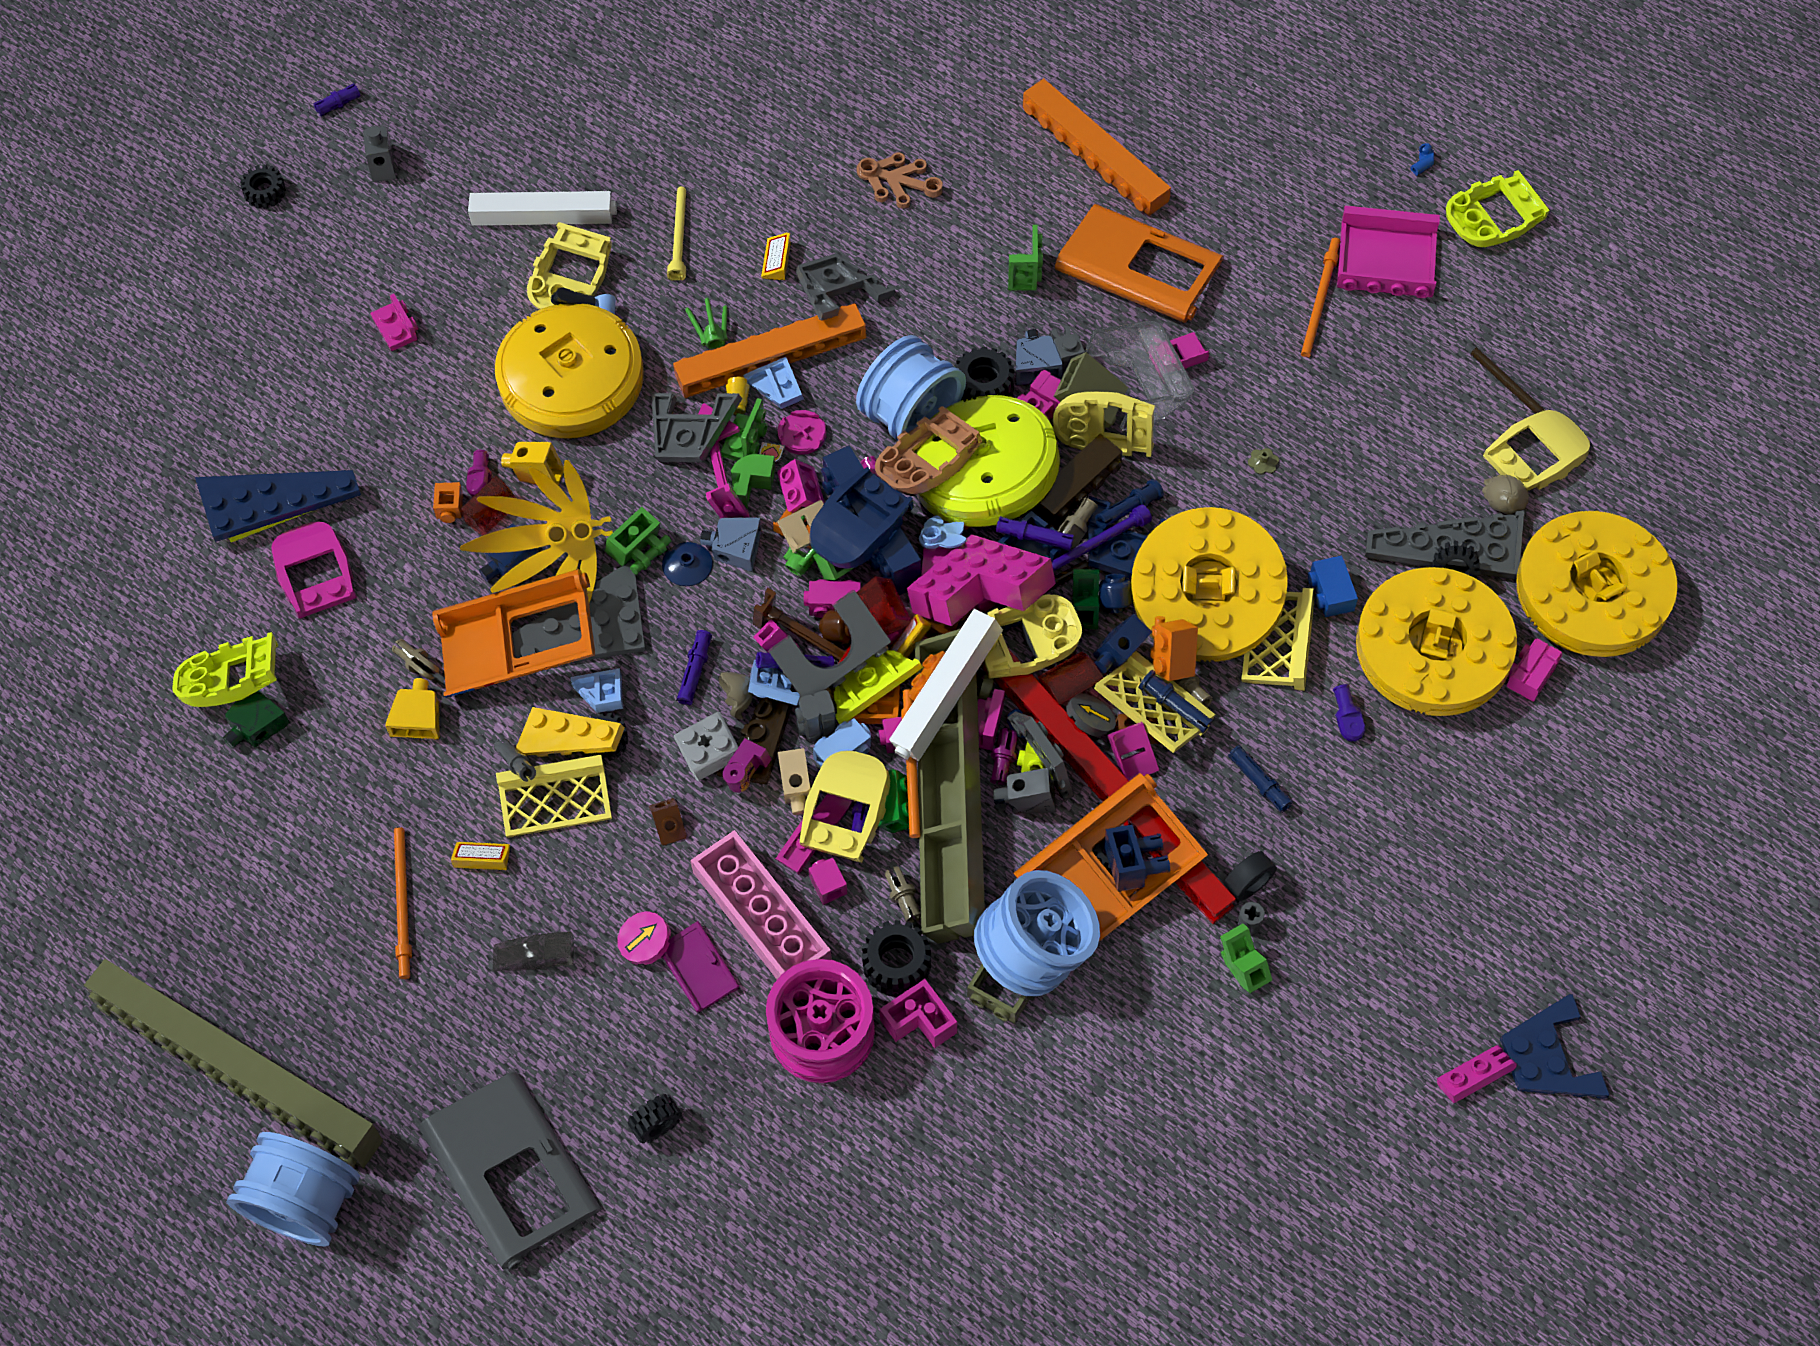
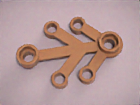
[857,152,943,209]

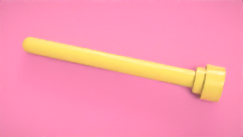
[667,186,686,280]

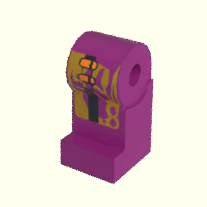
[723,738,772,793]

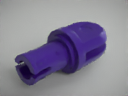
[1333,684,1366,741]

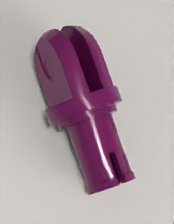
[466,449,492,499]
[990,728,1017,785]

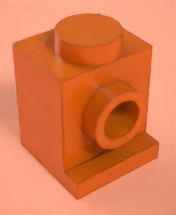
[433,482,464,523]

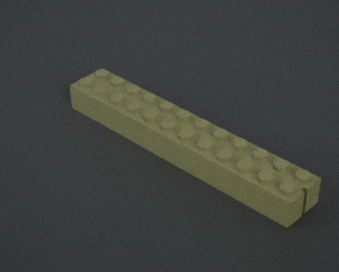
[915,629,985,944]
[84,959,383,1169]

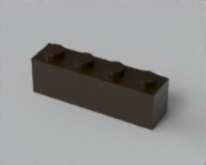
[1033,433,1123,526]

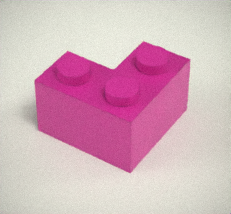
[879,979,957,1048]

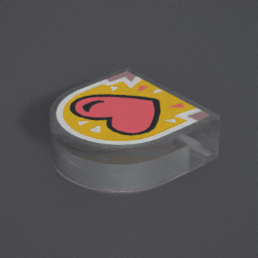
[758,441,786,467]

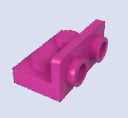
[370,294,418,352]
[777,459,825,513]
[977,689,1005,750]

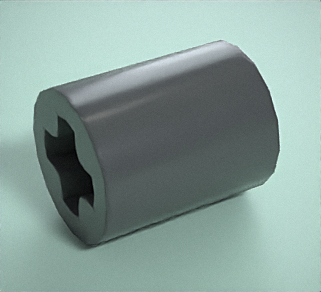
[1237,902,1265,935]

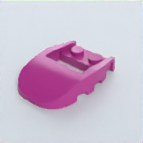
[271,522,357,619]

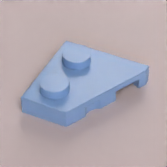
[743,357,804,409]
[748,660,800,705]
[571,668,623,713]

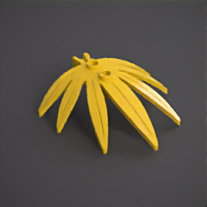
[460,460,613,603]

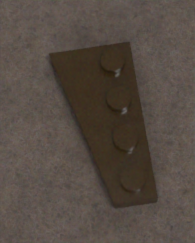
[716,688,795,785]

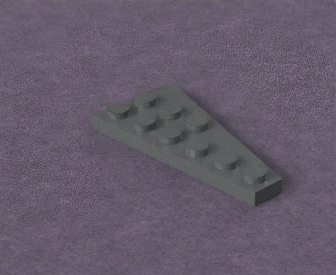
[1365,510,1524,580]

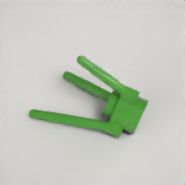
[685,298,728,349]
[783,516,816,577]

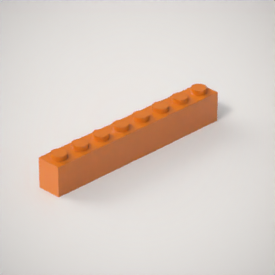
[1023,78,1171,216]
[673,303,866,398]

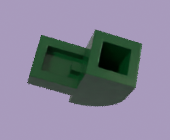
[1072,569,1100,629]

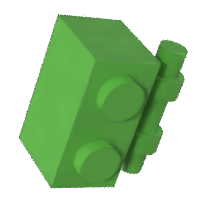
[605,507,672,574]

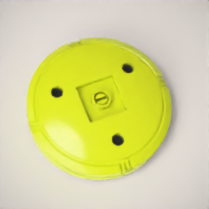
[914,395,1060,527]

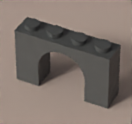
[768,590,891,697]

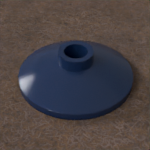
[662,542,713,586]

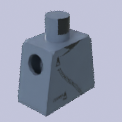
[1016,329,1062,385]
[700,518,763,571]

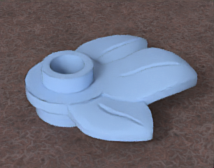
[919,515,966,549]

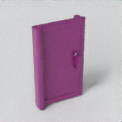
[662,921,739,1013]

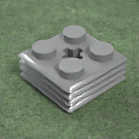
[674,712,738,781]

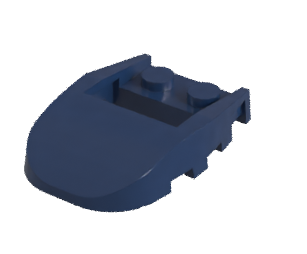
[809,467,914,569]

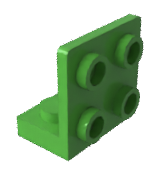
[1008,225,1043,290]
[721,398,768,461]

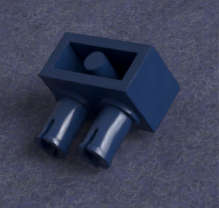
[1105,825,1170,892]

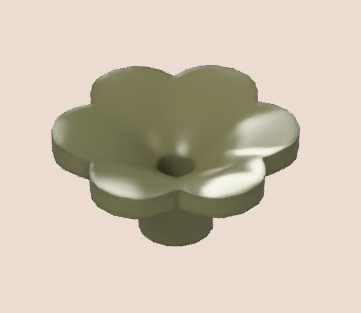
[1248,448,1279,474]

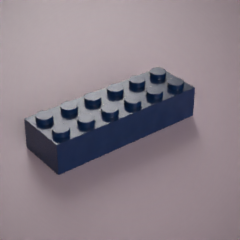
[821,445,921,598]

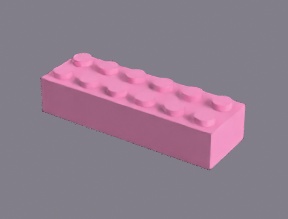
[690,830,832,979]

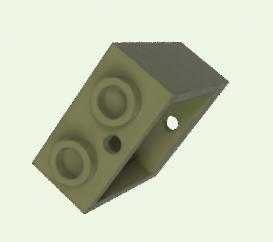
[967,964,1031,1023]

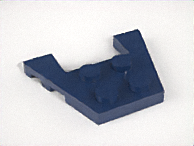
[1088,496,1165,579]
[1500,994,1609,1099]

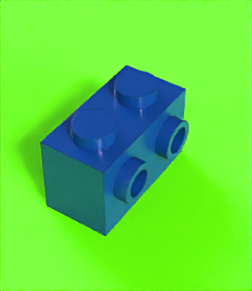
[1308,555,1358,617]

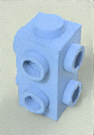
[813,718,871,767]

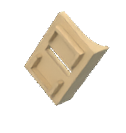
[777,500,824,553]

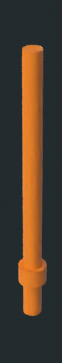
[1301,238,1341,358]
[901,689,920,838]
[394,827,412,979]

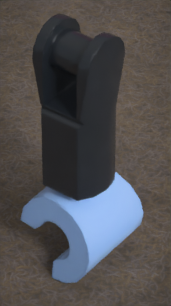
[551,287,616,314]

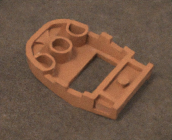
[875,406,983,494]

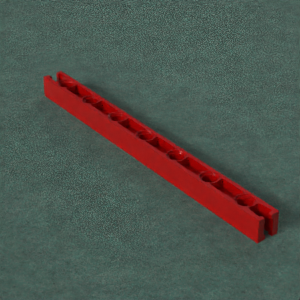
[980,647,1236,924]

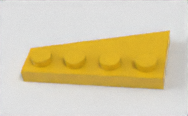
[516,707,625,757]

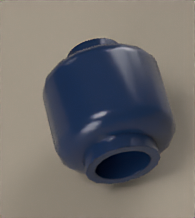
[1099,574,1133,613]

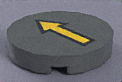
[1066,693,1116,737]

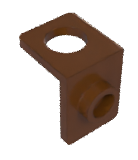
[649,798,687,845]

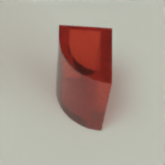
[461,476,516,536]
[856,576,912,635]
[1038,652,1103,704]

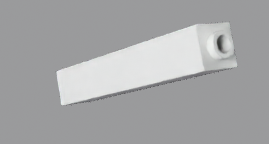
[468,191,617,225]
[889,609,1003,761]

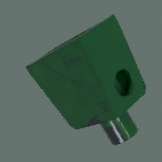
[222,690,290,749]

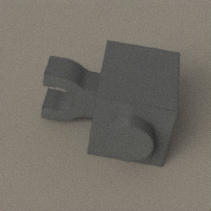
[1051,326,1085,374]

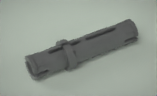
[494,738,536,782]

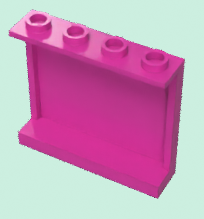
[1337,206,1440,298]

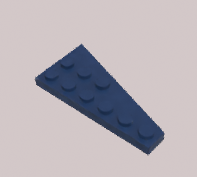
[195,470,361,542]

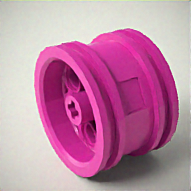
[766,959,875,1083]

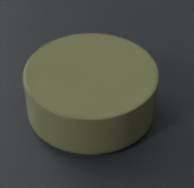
[978,674,995,700]

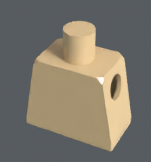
[778,748,811,815]

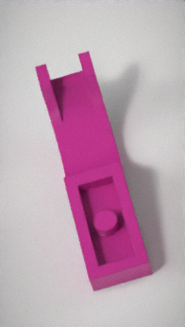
[775,793,854,875]

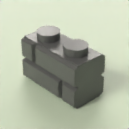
[795,690,836,743]

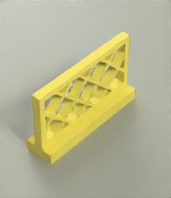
[1241,588,1314,691]
[1094,651,1215,753]
[496,755,612,838]

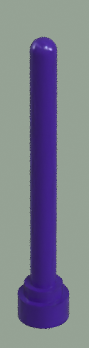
[1051,504,1152,571]

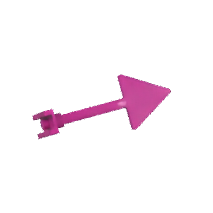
[698,403,750,519]

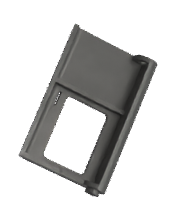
[419,1072,602,1271]

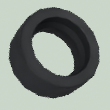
[1224,851,1277,901]

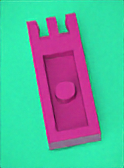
[1437,1045,1517,1103]

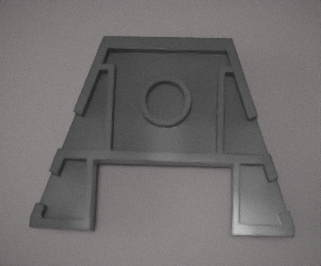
[796,254,895,321]
[1007,712,1074,801]

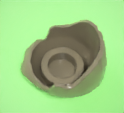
[1482,474,1529,515]
[719,672,753,720]

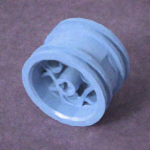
[856,335,966,441]
[974,870,1100,996]
[227,1132,360,1247]

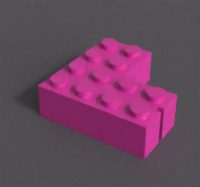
[907,535,1056,626]

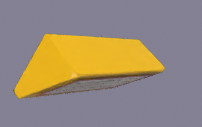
[761,233,791,280]
[889,614,931,658]
[451,842,510,870]

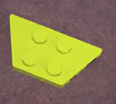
[834,650,923,724]

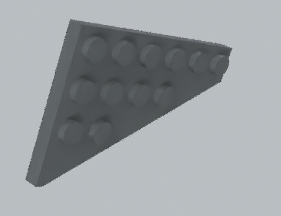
[512,562,645,662]

